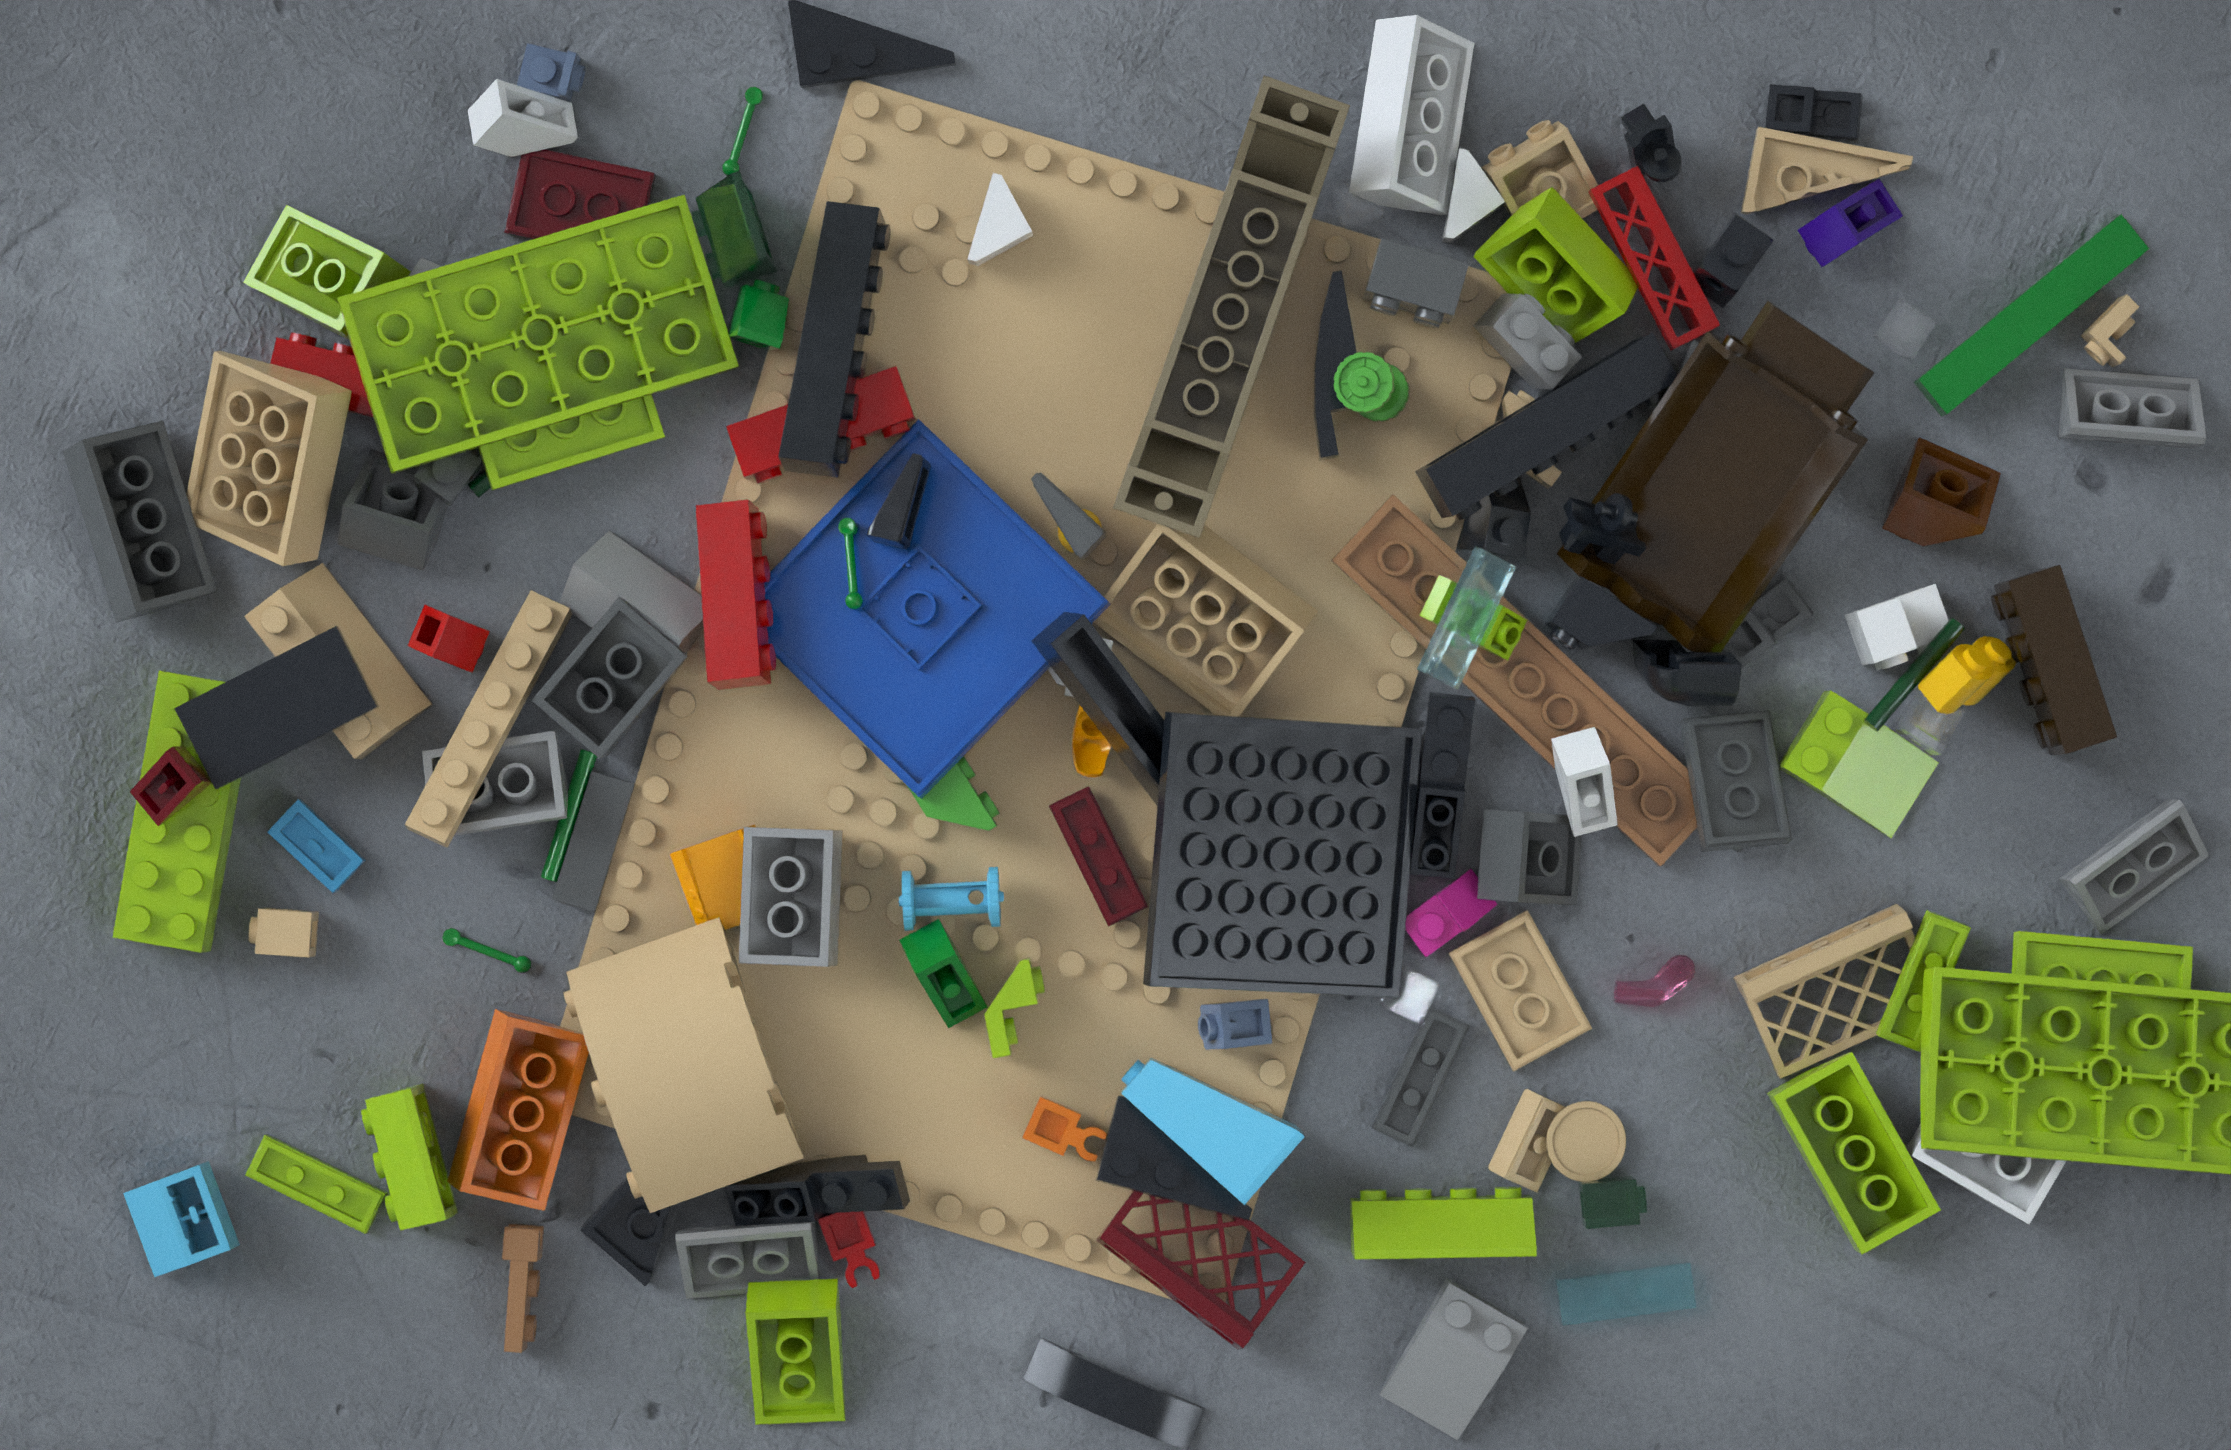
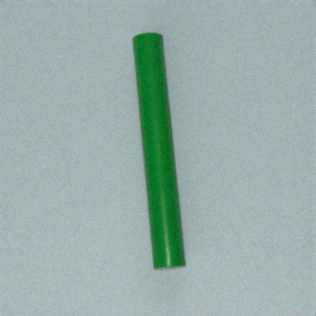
[541,749,597,882]

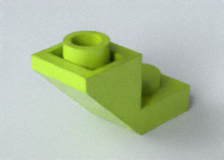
[1419,575,1528,661]
[984,958,1045,1058]

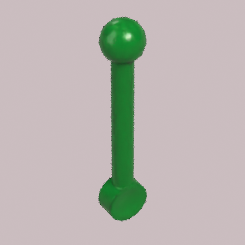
[722,87,763,177]
[838,518,863,610]
[442,928,531,973]

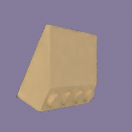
[186,351,352,566]
[1093,524,1319,716]

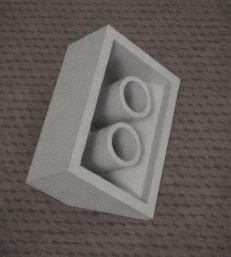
[739,827,843,967]

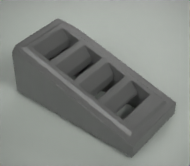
[1031,472,1107,561]

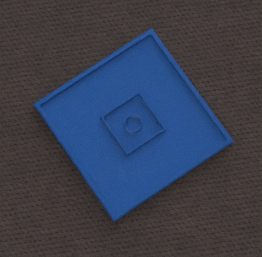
[764,419,1111,799]

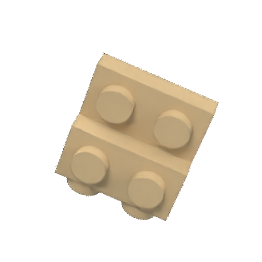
[1481,120,1608,219]

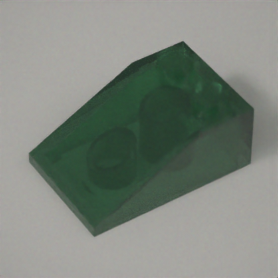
[691,171,777,288]

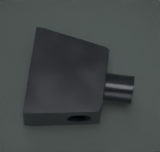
[1693,213,1773,308]

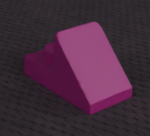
[1405,868,1498,957]

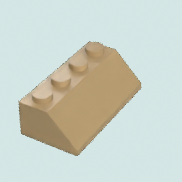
[244,563,433,759]

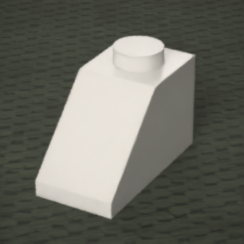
[468,79,578,157]
[1551,727,1617,837]

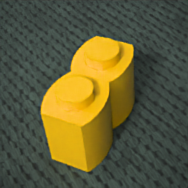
[1918,636,2016,714]

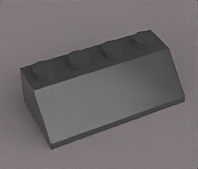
[62,421,217,623]

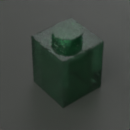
[1579,1176,1647,1229]

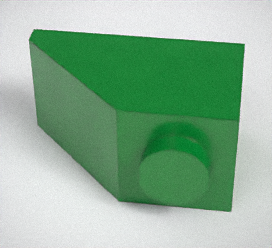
[728,279,789,351]
[899,919,988,1029]

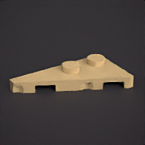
[1741,127,1913,215]

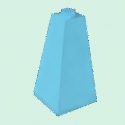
[1121,1058,1305,1205]

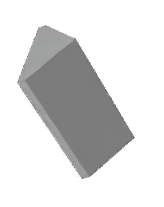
[2058,368,2206,449]
[559,531,704,654]
[422,731,568,836]
[2059,799,2209,935]
[676,1222,820,1299]

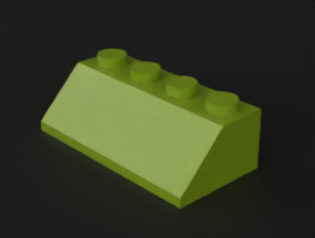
[1767,1052,1941,1254]
[1350,1187,1537,1260]

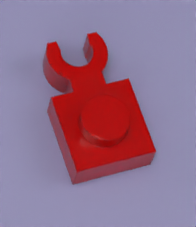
[818,1211,880,1288]

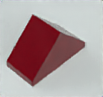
[130,746,212,826]

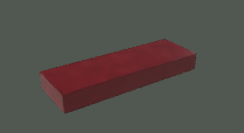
[1049,786,1149,927]

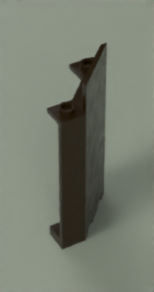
[1557,301,1875,652]

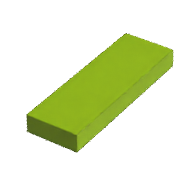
[1876,910,1971,1052]
[245,1134,387,1234]

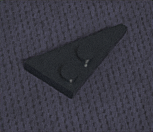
[788,0,956,88]
[1095,1096,1252,1221]
[581,1177,671,1286]

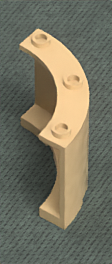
[564,917,804,1213]

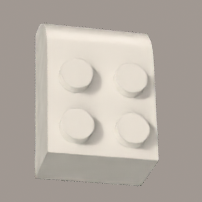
[1906,1124,2066,1225]

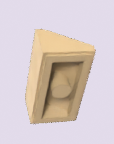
[1488,1089,1565,1192]

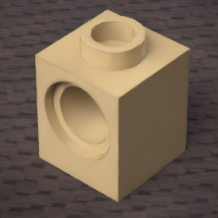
[249,908,319,958]

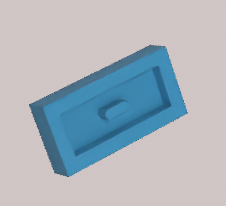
[268,799,366,893]

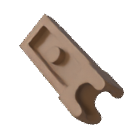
[502,1224,544,1353]

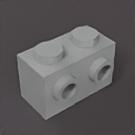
[1473,294,1582,389]

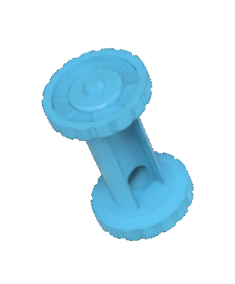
[899,867,1004,931]

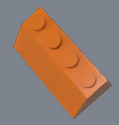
[447,1009,589,1211]

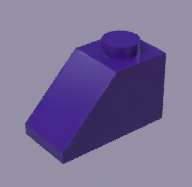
[1797,179,1903,268]

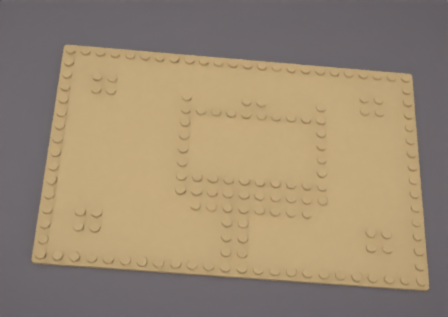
[560,80,1511,1302]

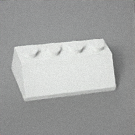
[1349,15,1474,215]

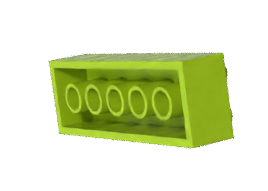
[112,671,241,953]

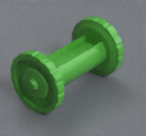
[1334,352,1410,422]

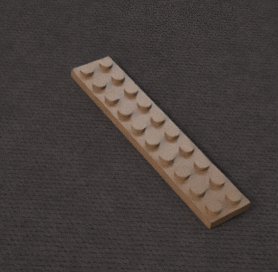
[1331,494,1697,867]

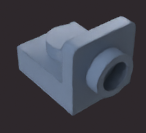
[517,43,586,102]
[1198,999,1272,1050]

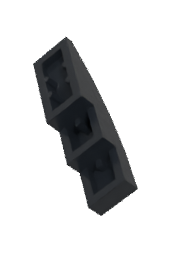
[1314,270,1357,461]

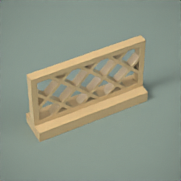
[1733,904,1915,1079]

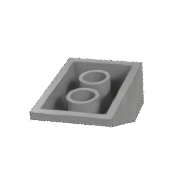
[1379,1278,1528,1440]

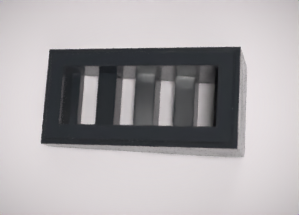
[867,453,931,550]

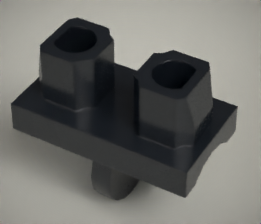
[1621,104,1682,182]
[1559,493,1647,565]

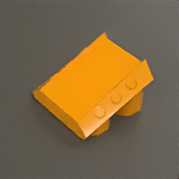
[670,824,756,930]

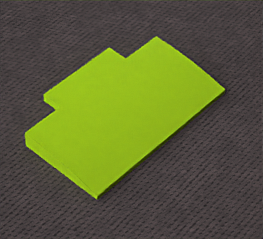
[337,194,739,491]
[1920,931,2231,1175]

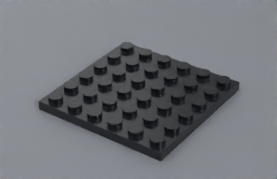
[1143,712,1422,997]

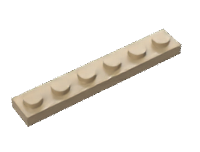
[405,590,572,848]

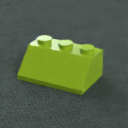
[1473,187,1638,343]
[361,1083,458,1230]

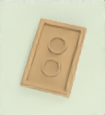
[1448,910,1592,1071]

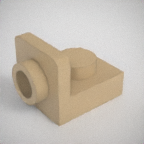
[2080,294,2139,367]

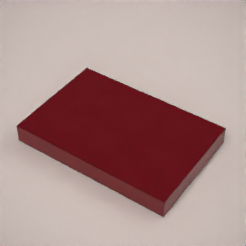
[505,149,656,240]

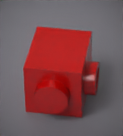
[407,604,490,673]

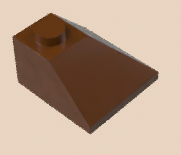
[1882,437,2001,546]

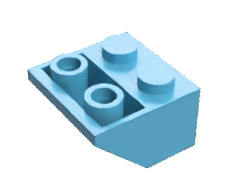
[123,1161,240,1277]

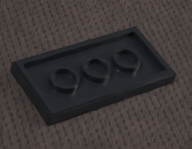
[174,626,379,789]

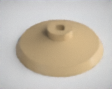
[1546,1101,1626,1182]

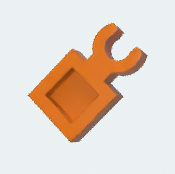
[1022,1096,1107,1161]

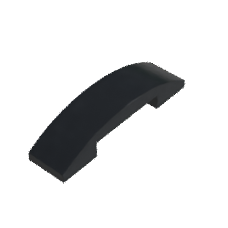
[1023,1338,1205,1450]

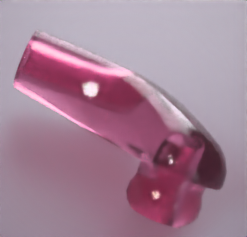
[1614,955,1695,1007]

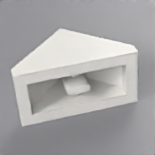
[1442,148,1505,243]
[967,173,1033,266]

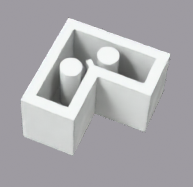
[1845,584,1948,671]

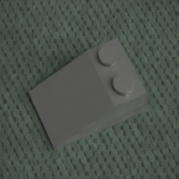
[531,597,688,759]

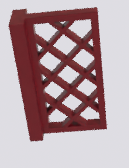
[1095,1191,1306,1350]

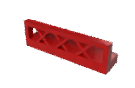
[1588,166,1720,351]

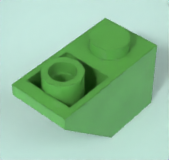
[907,756,1000,831]

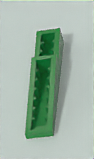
[1914,214,2149,417]

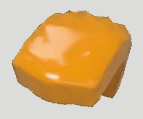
[1072,705,1111,778]

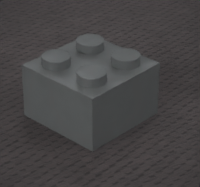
[1363,238,1469,328]

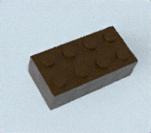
[1991,565,2117,755]

